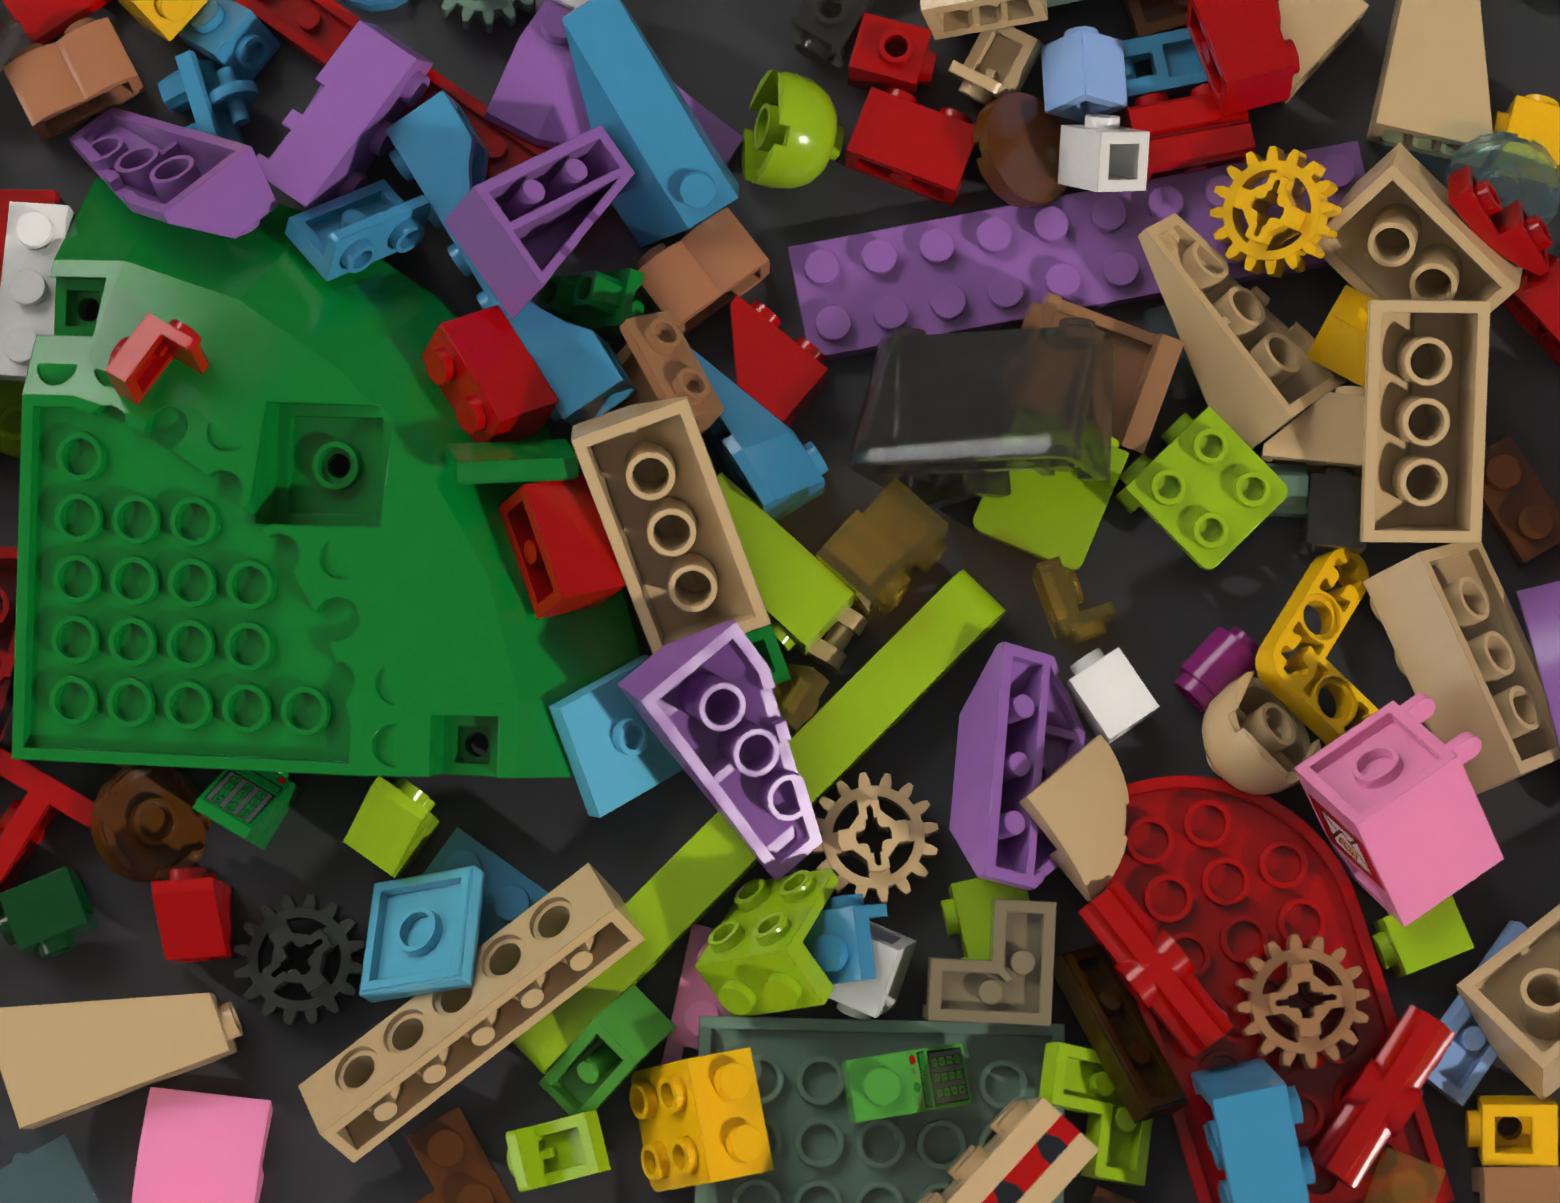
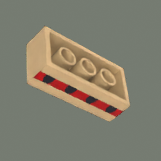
[918,1097,1099,1203]

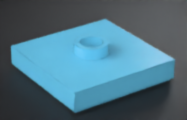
[549,655,684,818]
[359,865,486,1003]

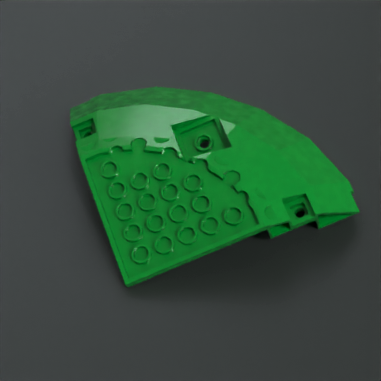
[12,178,644,778]

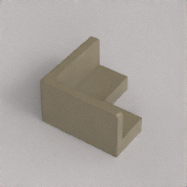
[921,899,1056,1026]

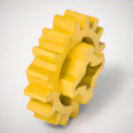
[1210,146,1342,278]

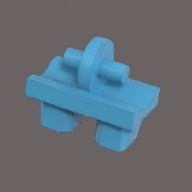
[158,50,260,144]

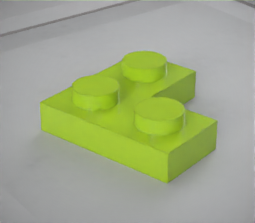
[1039,1042,1153,1186]

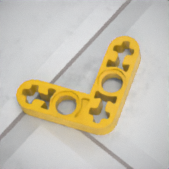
[1255,548,1379,745]

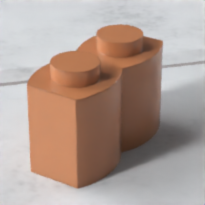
[3,17,145,141]
[637,207,770,336]

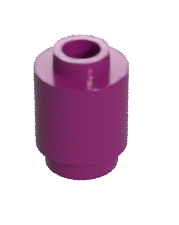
[1173,626,1259,714]

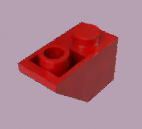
[730,295,828,427]
[151,868,237,963]

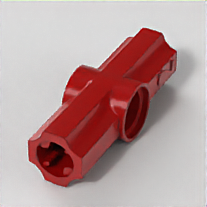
[1076,880,1234,1059]
[1311,1004,1456,1190]

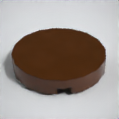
[973,92,1067,208]
[91,765,210,883]

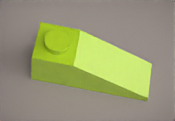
[717,472,855,655]

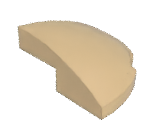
[1019,733,1129,902]

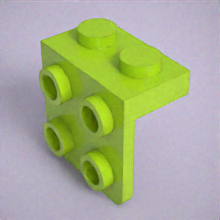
[1114,406,1288,570]
[973,407,1129,571]
[694,868,839,1017]

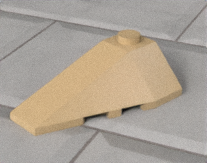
[1138,213,1347,450]

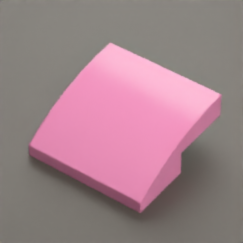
[131,1087,273,1203]

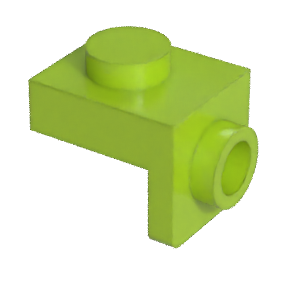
[506,1110,611,1192]

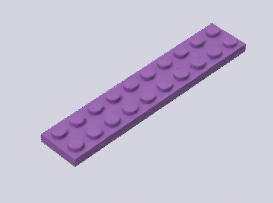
[788,140,1365,361]

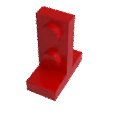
[0,747,94,908]

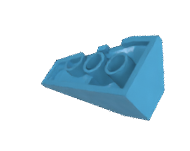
[562,0,739,248]
[691,348,828,522]

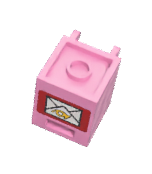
[1294,693,1504,927]

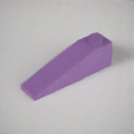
[485,0,744,167]
[69,107,278,239]
[617,619,823,881]

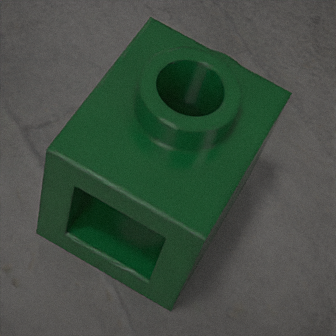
[0,866,100,959]

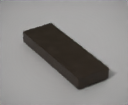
[1053,945,1189,1124]

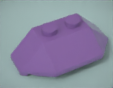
[949,642,1085,890]

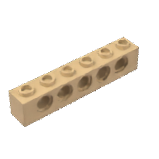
[298,862,645,1163]

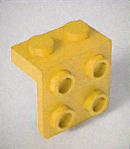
[629,1047,774,1192]

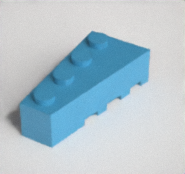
[1190,1057,1315,1203]

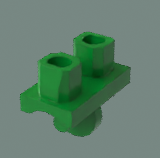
[539,268,644,337]

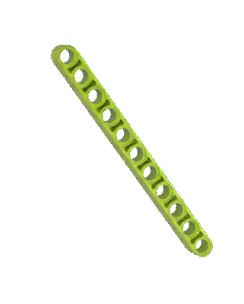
[512,569,1006,1075]

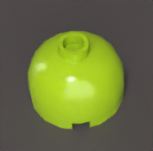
[741,70,844,189]

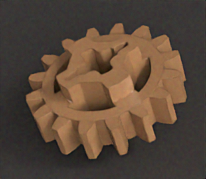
[1233,934,1370,1069]

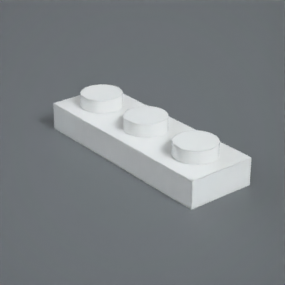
[0,201,74,382]

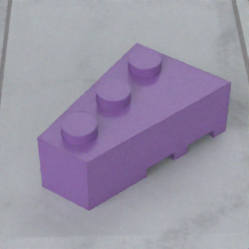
[256,20,434,208]
[444,125,635,320]

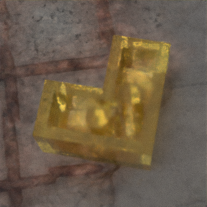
[816,477,949,621]

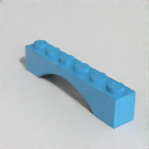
[385,90,638,426]

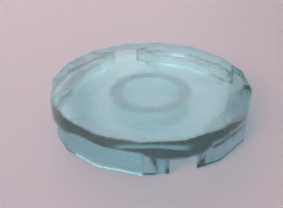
[1442,131,1560,226]

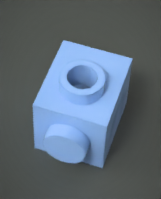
[1041,26,1128,123]

